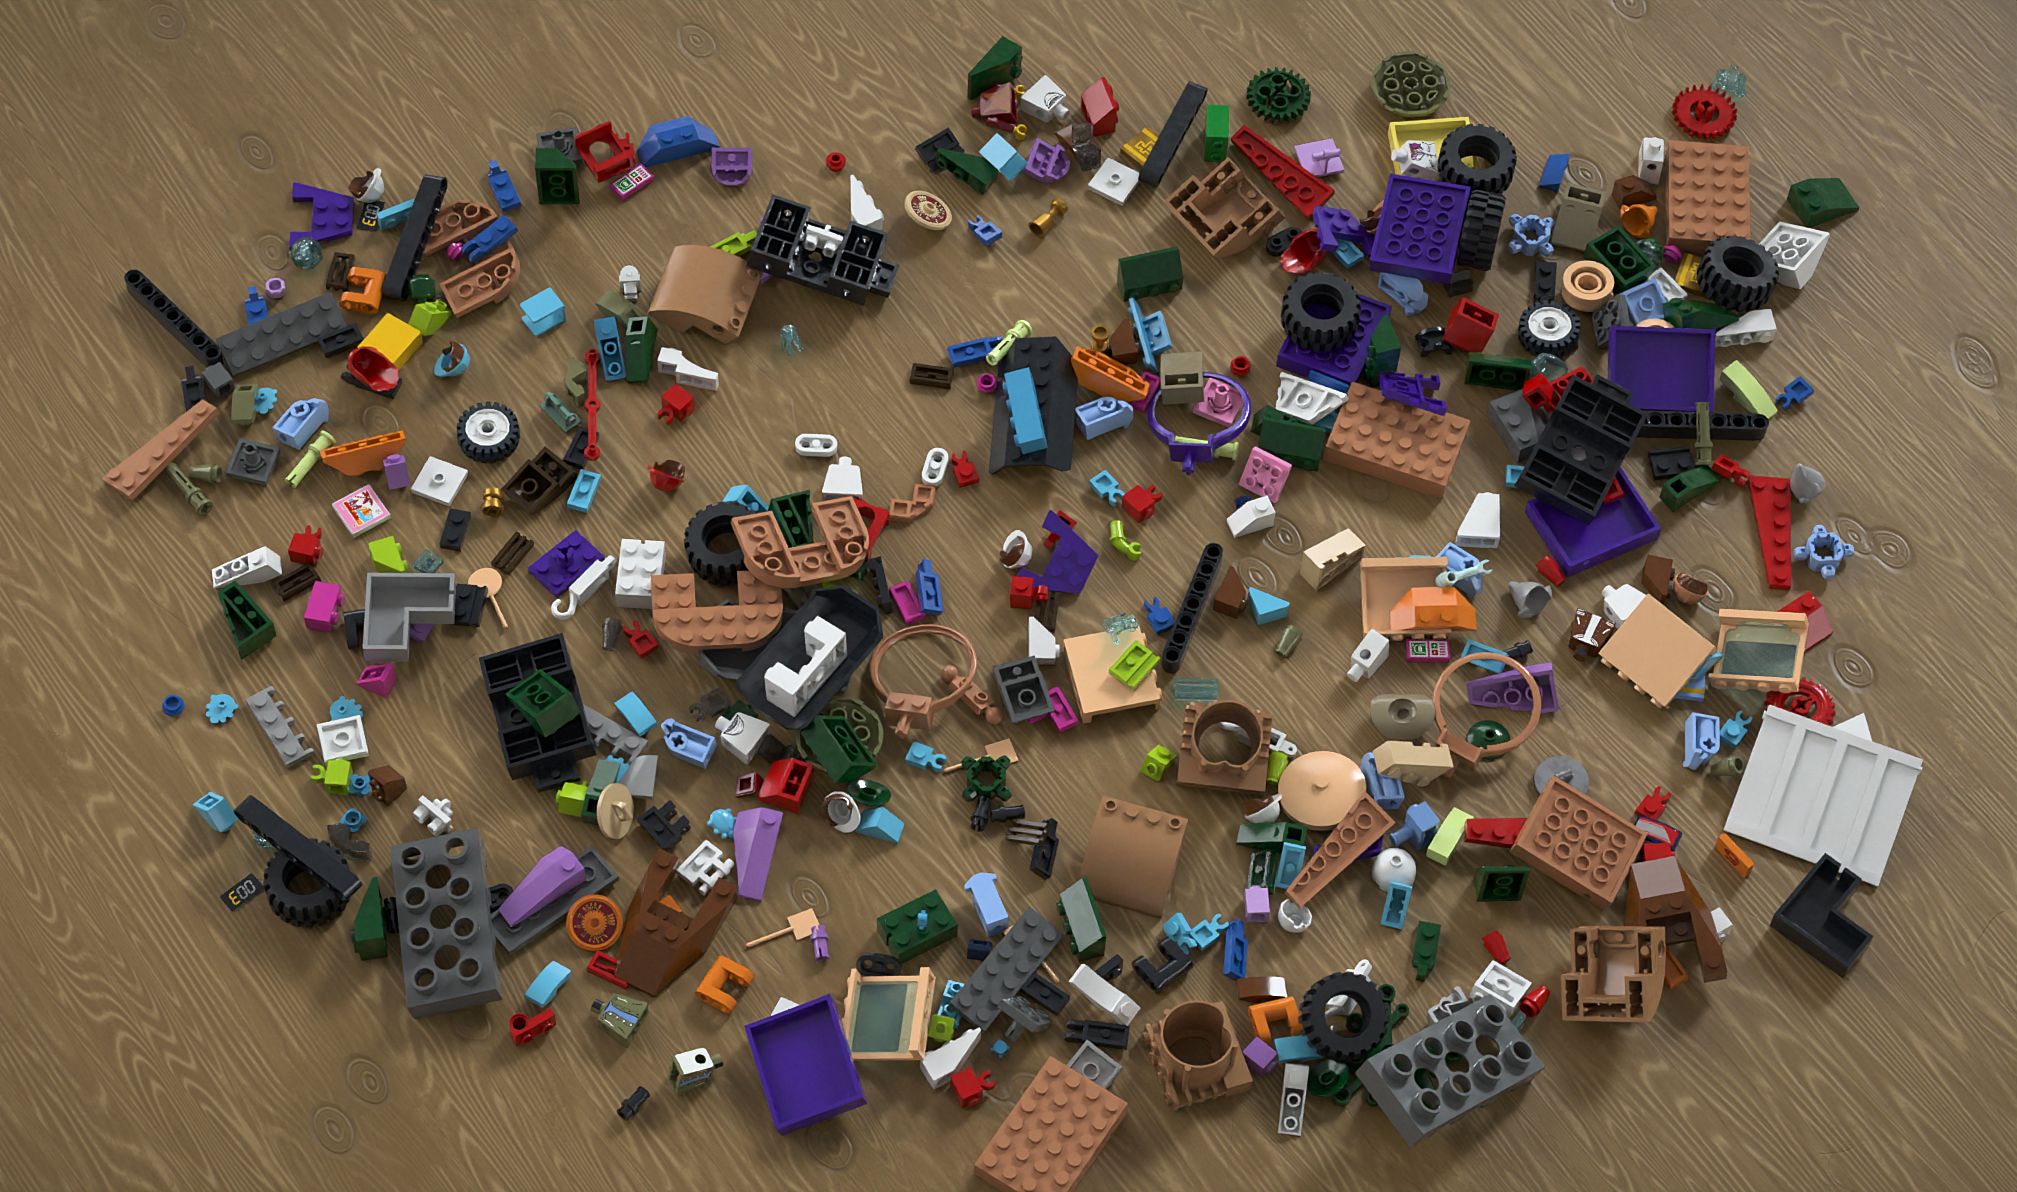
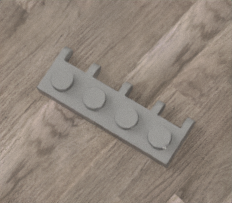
[246,686,315,768]
[583,704,649,765]

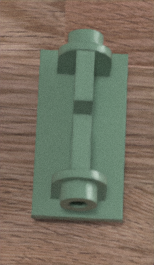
[540,392,582,433]

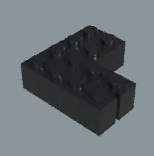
[1770,853,1874,978]

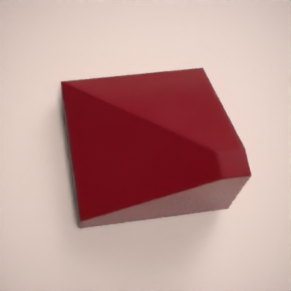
[736,772,763,798]

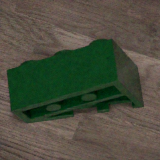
[768,490,814,548]
[217,581,277,660]

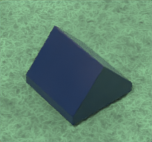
[967,939,992,961]

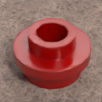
[826,152,846,172]
[1230,356,1251,376]

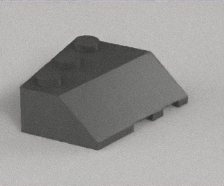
[1487,389,1548,463]

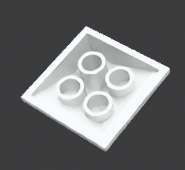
[1758,221,1830,289]

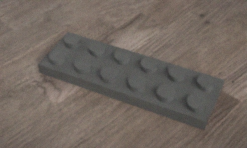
[216,292,347,377]
[490,845,619,956]
[948,906,1064,1034]

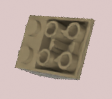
[1551,183,1606,252]
[1161,351,1204,405]

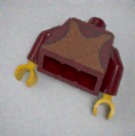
[971,82,1027,140]

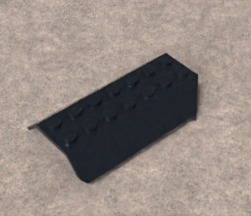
[989,336,1078,474]
[736,585,883,730]

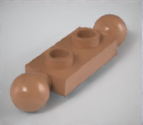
[941,665,1003,725]

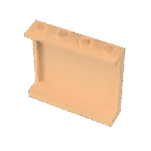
[1360,557,1451,641]
[1599,594,1718,709]
[1063,625,1163,724]

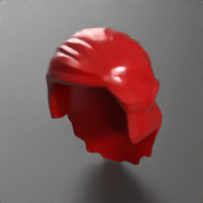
[1280,229,1328,275]
[347,346,400,392]

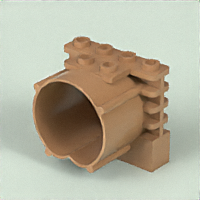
[1177,700,1273,796]
[1142,1000,1253,1111]

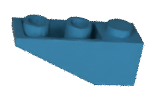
[594,316,626,381]

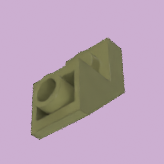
[595,290,643,331]
[565,357,587,408]
[231,384,259,426]

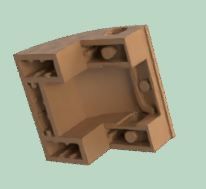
[1164,157,1286,258]
[648,245,763,345]
[1079,795,1188,918]
[1561,926,1666,1022]

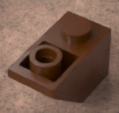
[1108,318,1140,365]
[1641,554,1675,605]
[368,765,407,806]

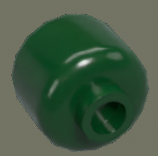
[408,274,436,304]

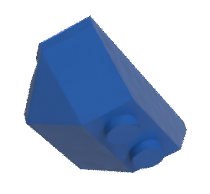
[637,116,720,168]

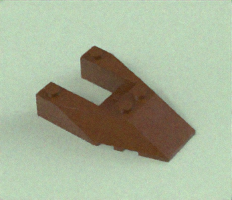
[614,848,739,997]
[1624,856,1727,983]

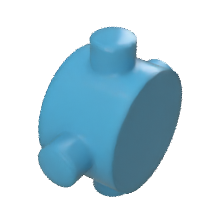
[917,910,928,930]
[990,1039,1010,1059]

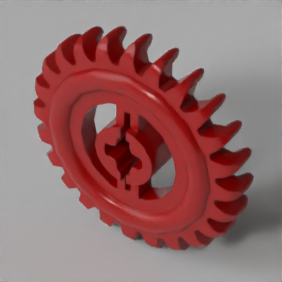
[1672,83,1737,139]
[1764,677,1836,726]

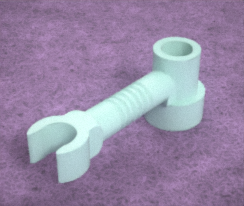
[1435,560,1492,587]

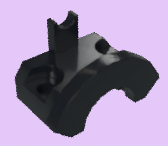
[1415,327,1453,357]

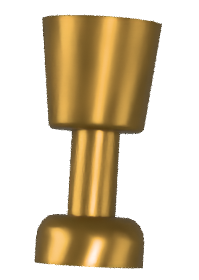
[1028,198,1068,238]
[1090,324,1110,357]

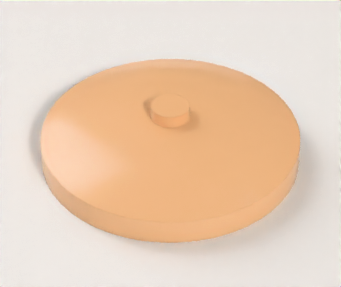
[1278,751,1367,831]

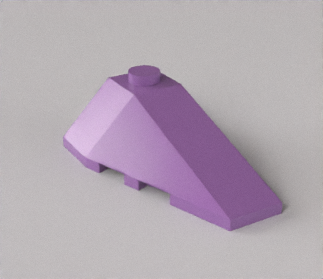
[1466,662,1559,714]
[733,807,783,902]
[498,846,586,927]

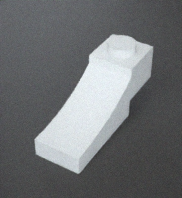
[657,347,719,391]
[1069,964,1140,1026]

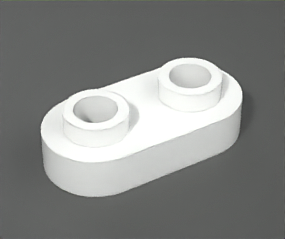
[795,434,837,457]
[922,448,948,487]

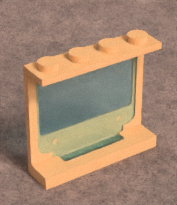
[1709,609,1809,693]
[841,967,936,1061]

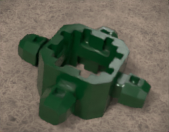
[961,755,1012,802]

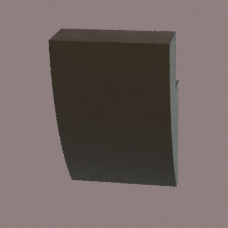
[501,446,578,515]

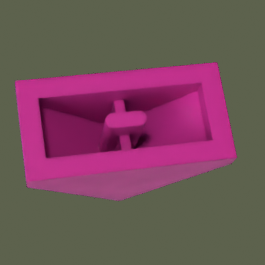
[356,662,397,698]

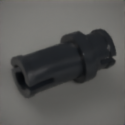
[1503,640,1533,660]
[970,796,991,832]
[990,805,1025,823]
[383,897,399,934]
[617,1086,650,1121]

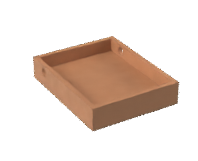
[1509,775,1648,910]

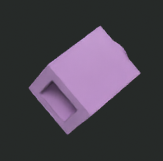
[1244,886,1270,923]

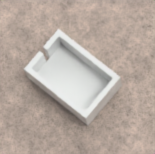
[615,539,666,609]

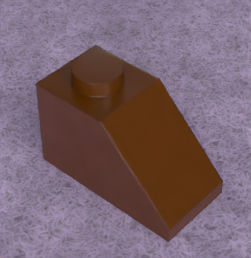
[1611,175,1657,209]
[1213,566,1248,619]

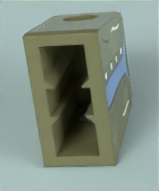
[591,993,649,1048]
[667,1048,723,1096]

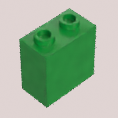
[1204,104,1229,162]

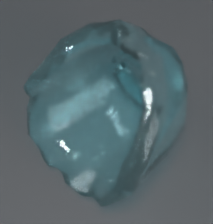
[1530,353,1569,382]

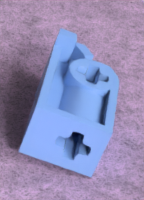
[1378,272,1428,316]
[1075,397,1133,440]
[273,398,329,450]
[1436,542,1482,598]
[1683,712,1720,770]
[661,718,717,769]
[1360,752,1405,809]
[964,873,1009,937]

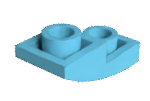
[614,691,658,736]
[524,961,571,1008]
[937,980,964,1029]
[1274,1035,1324,1064]

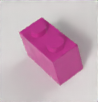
[304,581,345,633]

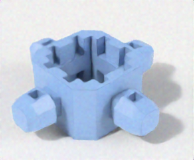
[1507,214,1555,257]
[1793,525,1854,580]

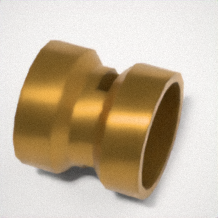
[482,488,504,517]

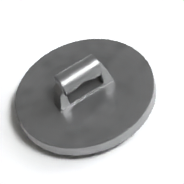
[1534,756,1589,795]

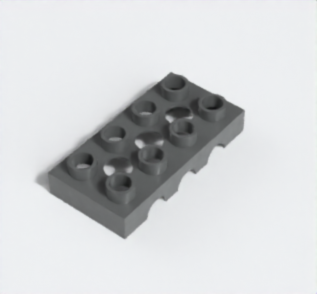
[390,828,503,1019]
[1355,994,1545,1148]

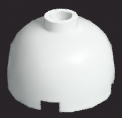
[1371,848,1416,892]

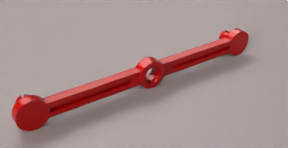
[584,348,600,461]

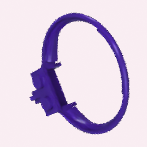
[1147,372,1251,475]

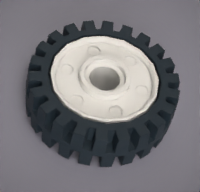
[1518,300,1580,359]
[457,401,520,463]

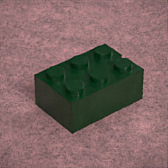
[877,889,958,964]

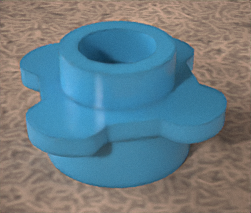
[348,774,370,796]
[340,809,367,833]

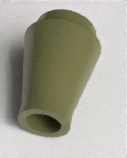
[189,463,223,484]
[1275,625,1303,658]
[1711,755,1745,777]

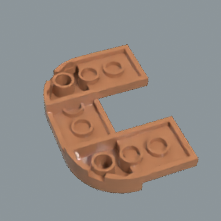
[424,200,520,318]
[731,496,869,589]
[651,571,783,654]

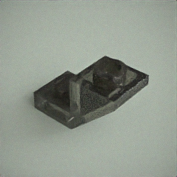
[1072,123,1101,172]
[757,734,806,765]
[327,823,372,861]

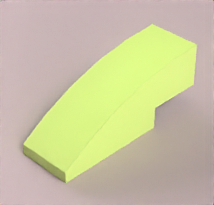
[1719,360,1778,419]
[1426,807,1474,866]

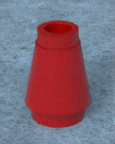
[1536,555,1566,587]
[1482,930,1511,965]
[1519,985,1550,1017]

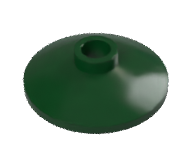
[1467,720,1511,760]
[847,780,891,806]
[1307,1059,1350,1097]

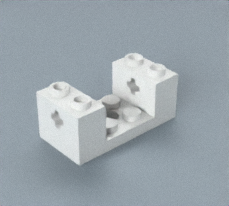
[764,616,847,717]

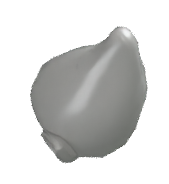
[1790,463,1825,504]
[1508,581,1552,618]

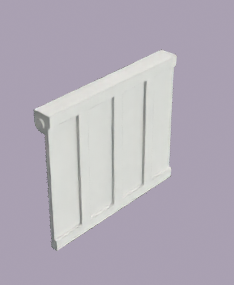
[1723,705,1923,887]

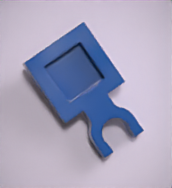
[968,215,1002,247]
[1775,376,1814,411]
[1143,596,1175,635]

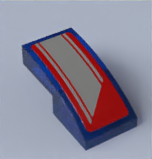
[1634,815,1682,852]

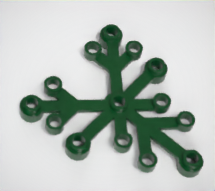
[1332,984,1462,1107]

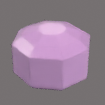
[265,278,286,299]

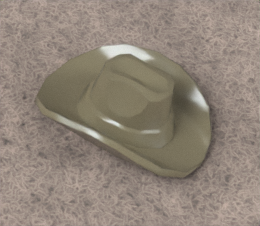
[1370,694,1435,740]

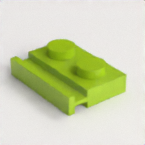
[1109,640,1160,691]

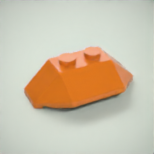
[1071,346,1150,402]
[320,430,406,476]
[1390,587,1477,632]

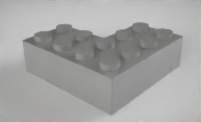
[363,573,456,662]

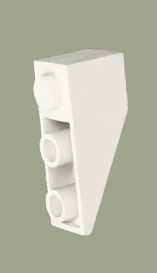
[851,175,884,238]
[1715,309,1777,347]
[212,546,282,589]
[920,1027,981,1090]
[1278,1063,1309,1136]

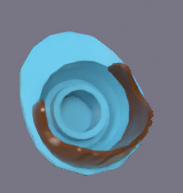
[434,340,470,377]

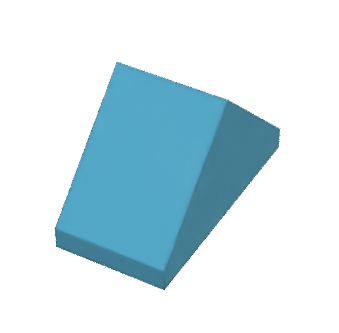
[1247,587,1290,625]
[855,807,904,844]
[1380,882,1412,929]

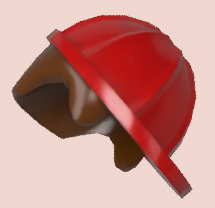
[647,460,685,492]

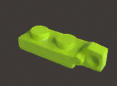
[710,230,757,257]

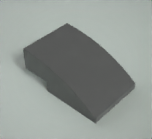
[993,655,1054,724]

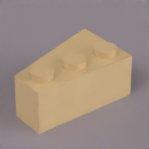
[1300,528,1366,591]
[1373,741,1454,787]

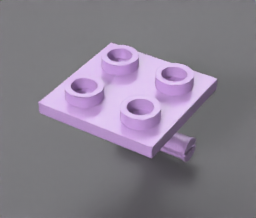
[1294,138,1344,177]

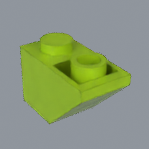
[408,300,453,336]
[368,536,409,573]

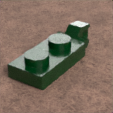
[1412,921,1441,982]

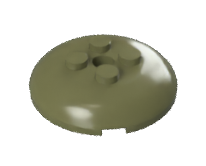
[1371,51,1451,118]
[795,696,883,774]

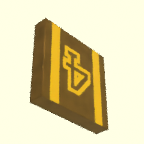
[1120,126,1159,169]
[1675,252,1707,298]

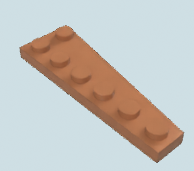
[102,399,219,501]
[1285,792,1395,909]

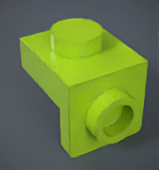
[1141,744,1177,782]
[928,1014,955,1043]

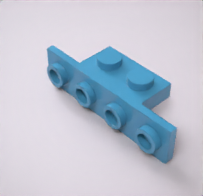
[1128,297,1173,374]

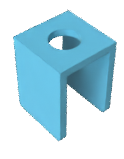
[979,133,1028,181]
[520,287,566,337]

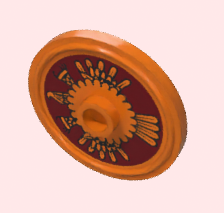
[566,895,623,951]

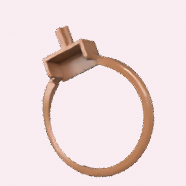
[869,624,977,739]
[1432,652,1541,779]

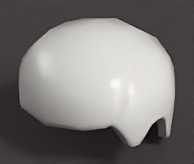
[1278,899,1312,933]

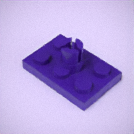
[528,530,605,598]

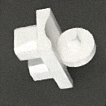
[803,225,843,258]
[619,265,641,302]
[413,796,453,836]

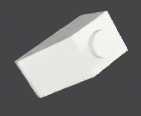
[1227,496,1276,538]
[1028,617,1060,665]

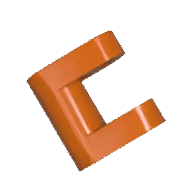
[340,267,387,314]
[695,956,755,1014]
[1248,996,1303,1045]

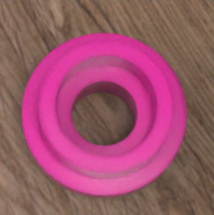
[446,242,463,262]
[1663,245,1682,264]
[976,373,997,394]

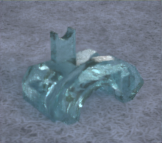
[1711,64,1747,98]
[1102,612,1138,644]

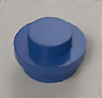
[162,695,185,716]

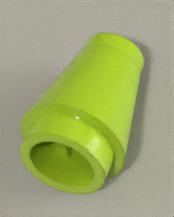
[1266,751,1288,785]

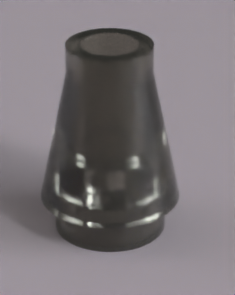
[602,618,623,651]

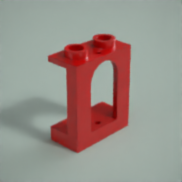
[574,121,634,184]
[853,498,890,563]

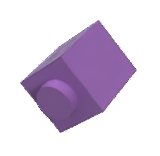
[383,454,410,490]
[1242,1037,1278,1078]

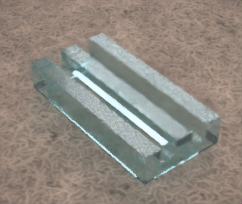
[1174,678,1218,701]

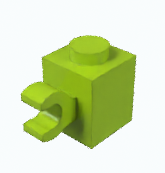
[311,759,353,795]
[556,781,588,817]

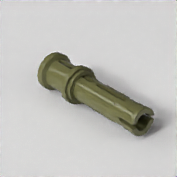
[1694,402,1714,465]
[164,463,213,516]

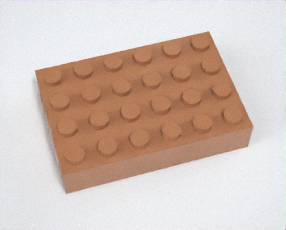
[1665,140,1751,255]
[1323,382,1471,499]
[974,1056,1128,1192]

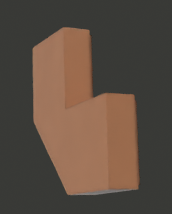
[889,484,936,523]

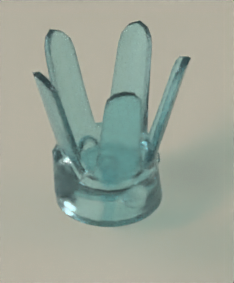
[780,325,803,356]

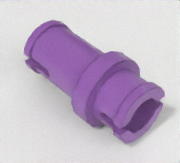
[810,925,829,962]

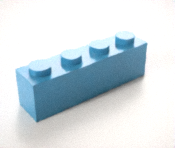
[1003,367,1048,454]

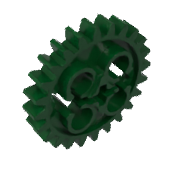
[1246,67,1311,124]

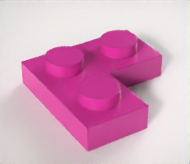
[1027,687,1079,733]

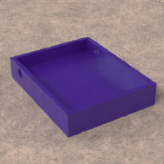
[1370,173,1471,284]
[1276,294,1392,387]
[1607,325,1715,412]
[1525,467,1661,578]
[744,994,868,1136]

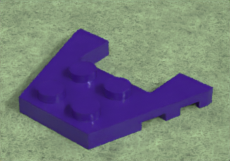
[289,182,354,251]
[1312,206,1375,257]
[1378,371,1447,416]
[1018,510,1099,594]

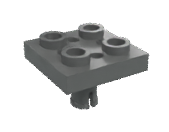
[536,127,583,165]
[1591,293,1634,349]
[225,438,281,486]
[997,996,1052,1042]

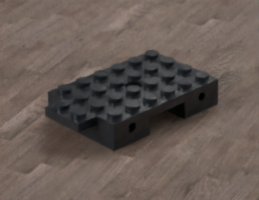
[746,194,900,306]
[1514,374,1648,525]
[479,633,597,793]

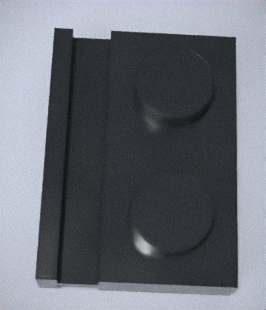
[915,127,965,172]
[1648,446,1696,480]
[449,583,488,627]

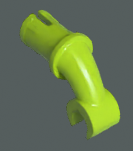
[1109,521,1142,561]

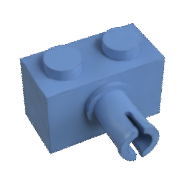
[1389,801,1440,852]

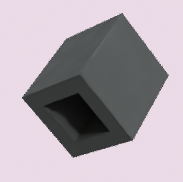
[202,362,235,400]

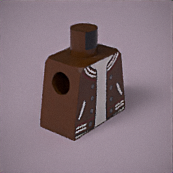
[1568,608,1616,662]

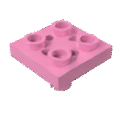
[1193,378,1248,428]
[1238,446,1292,503]

